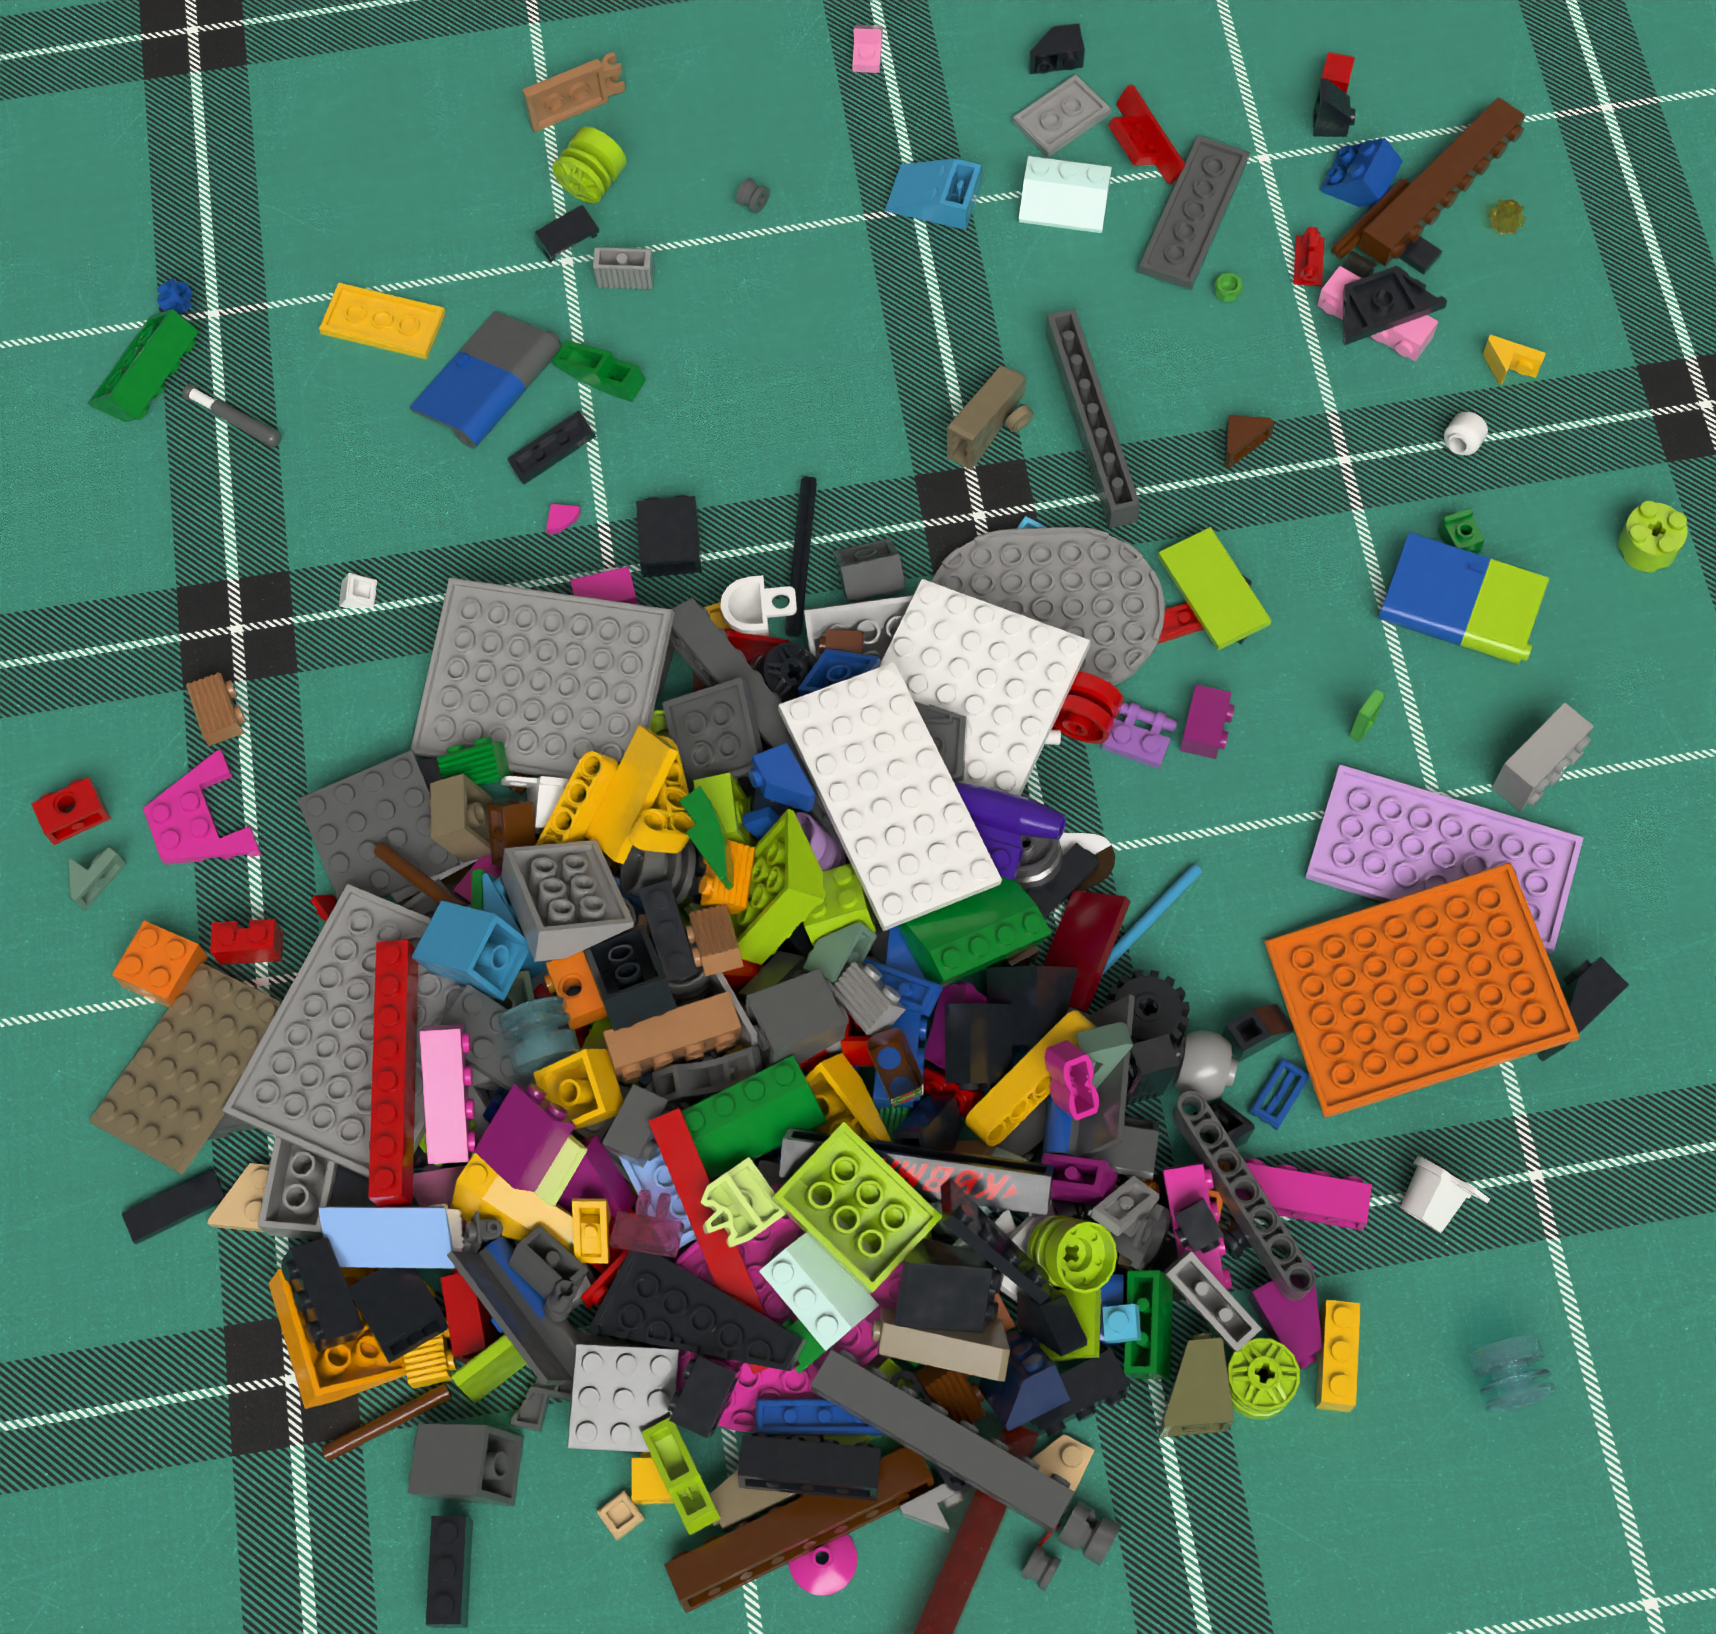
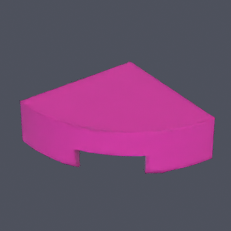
[546,504,581,534]

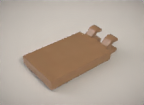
[522,52,626,132]

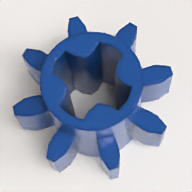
[157,278,193,315]

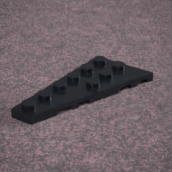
[587,1241,807,1371]

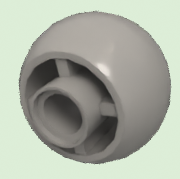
[1173,1030,1238,1101]

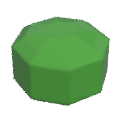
[1214,273,1243,302]

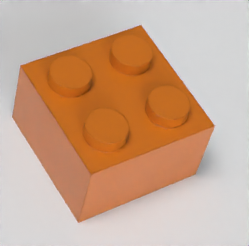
[112,920,208,1008]

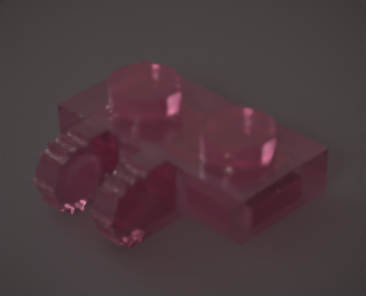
[609,1190,684,1258]

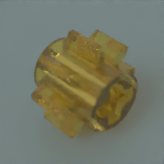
[1489,199,1526,235]

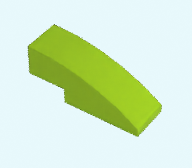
[641,1417,721,1535]

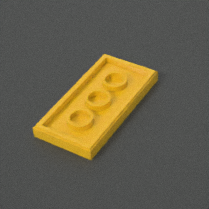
[319,283,446,360]
[585,725,678,864]

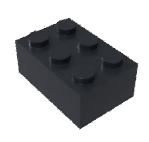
[584,924,677,1031]

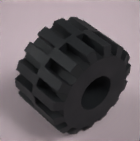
[1104,970,1190,1046]

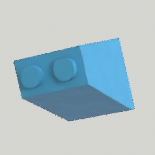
[411,901,530,1001]

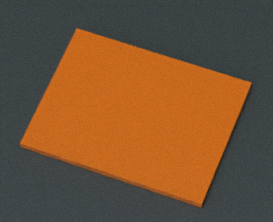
[1264,862,1580,1118]

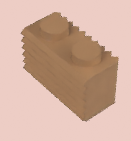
[186,672,246,746]
[685,903,744,977]

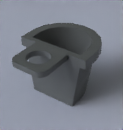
[1103,1203,1170,1271]

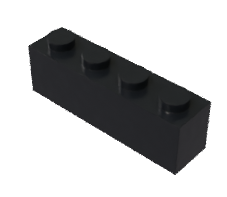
[737,1433,881,1501]

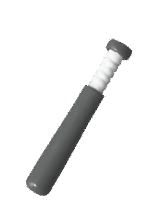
[182,383,281,447]

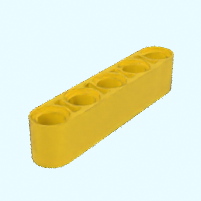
[536,751,619,845]
[965,1011,1097,1147]

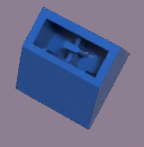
[1320,137,1403,207]

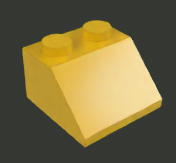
[533,1049,624,1131]

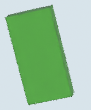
[1349,689,1385,742]

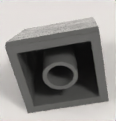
[745,969,849,1069]
[408,1424,524,1506]

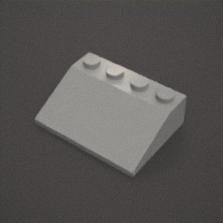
[803,594,914,664]
[501,840,634,962]

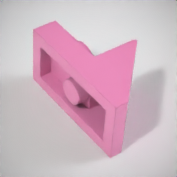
[852,25,883,73]

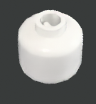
[1444,412,1488,455]

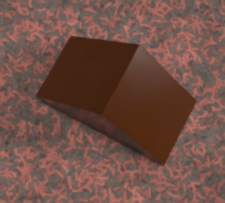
[1224,415,1274,469]

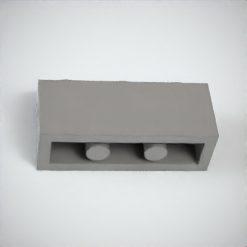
[1163,1250,1262,1352]

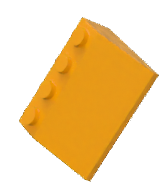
[268,1267,406,1409]

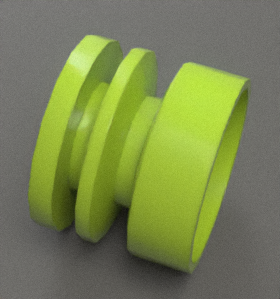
[552,126,627,204]
[1026,1214,1117,1294]
[1226,1338,1300,1420]

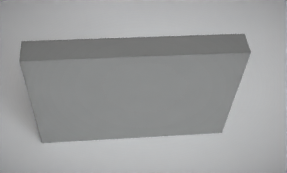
[1012,74,1111,158]

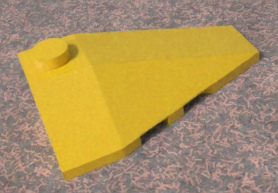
[450,1153,574,1256]

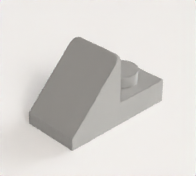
[1091,1176,1160,1237]
[900,1477,966,1533]

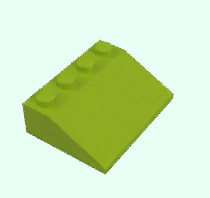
[729,809,826,965]
[770,1122,942,1293]

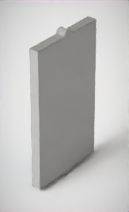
[709,972,758,1049]

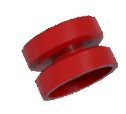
[1053,671,1124,744]

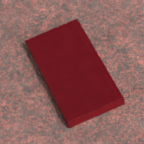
[1043,890,1130,1014]

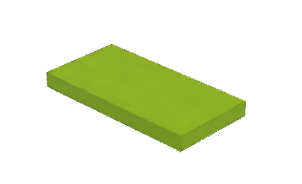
[1158,527,1271,651]

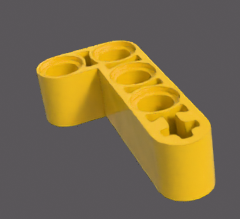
[629,736,696,853]

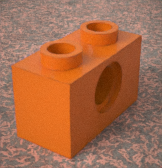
[544,951,608,1031]

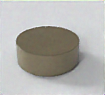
[1005,405,1034,432]

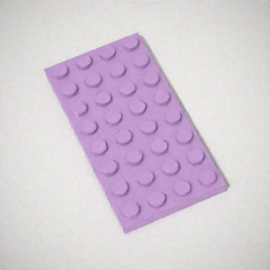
[1305,765,1583,954]

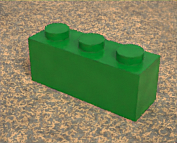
[1124,1270,1173,1380]

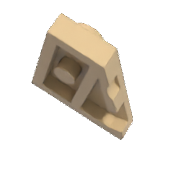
[207,1163,270,1232]
[1031,1434,1095,1514]

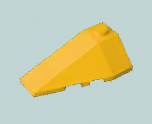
[806,1053,892,1142]

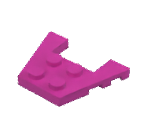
[143,749,261,865]

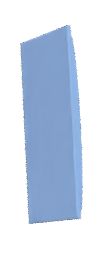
[318,1207,455,1268]

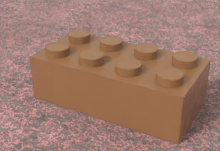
[603,991,742,1084]

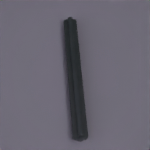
[785,476,817,637]

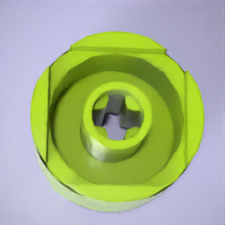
[1617,501,1688,572]

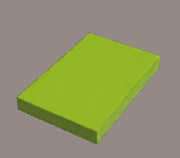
[451,1335,527,1403]

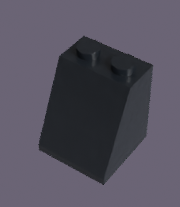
[986,966,1077,1052]
[894,1238,1004,1333]

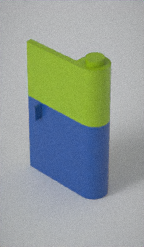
[1378,532,1550,665]

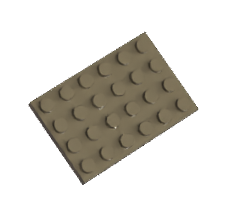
[89,962,282,1175]

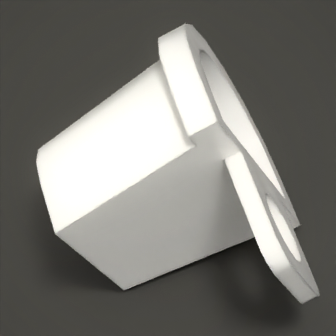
[720,575,797,637]
[501,776,569,834]
[1400,1156,1490,1233]

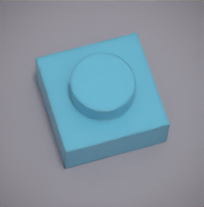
[1102,1304,1141,1344]

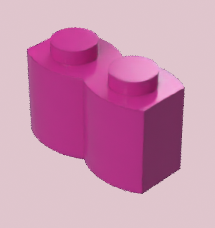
[1045,1040,1099,1121]

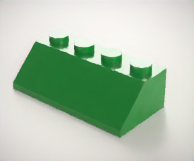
[88,309,199,422]
[682,1055,828,1181]

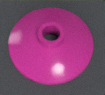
[789,1534,857,1596]

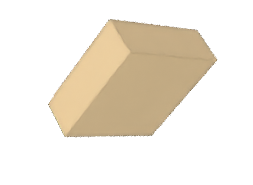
[597,1491,645,1541]

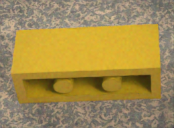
[1316,1300,1361,1413]

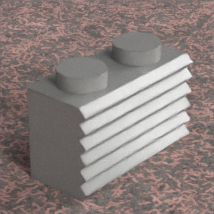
[593,247,655,290]
[833,962,906,1036]

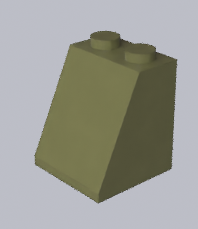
[1158,1333,1234,1438]

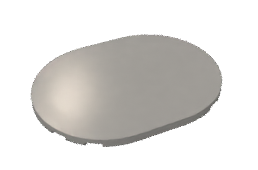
[930,527,1165,686]

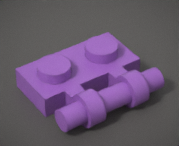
[1102,702,1178,769]

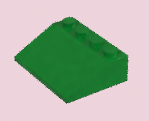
[898,877,1052,987]

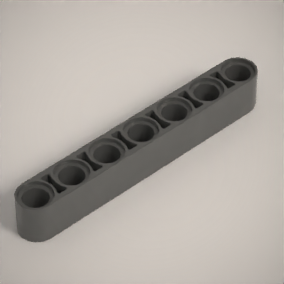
[1172,1091,1315,1301]

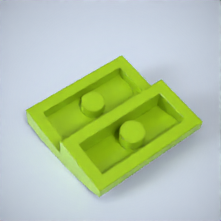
[1040,1289,1101,1362]

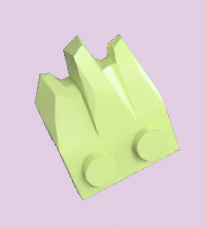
[701,1157,786,1248]

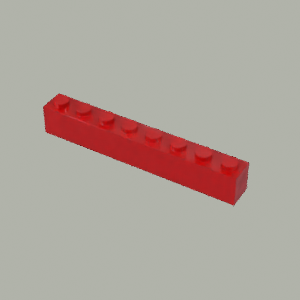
[368,939,418,1207]

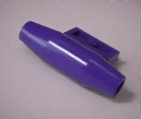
[954,782,1067,881]

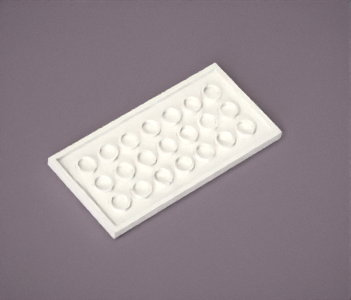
[778,662,1002,931]

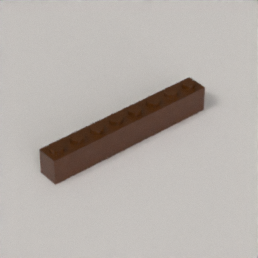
[1358,97,1525,266]
[664,1445,936,1613]

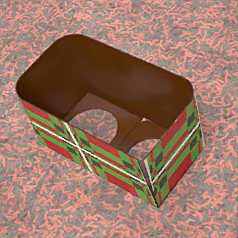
[867,1028,924,1107]

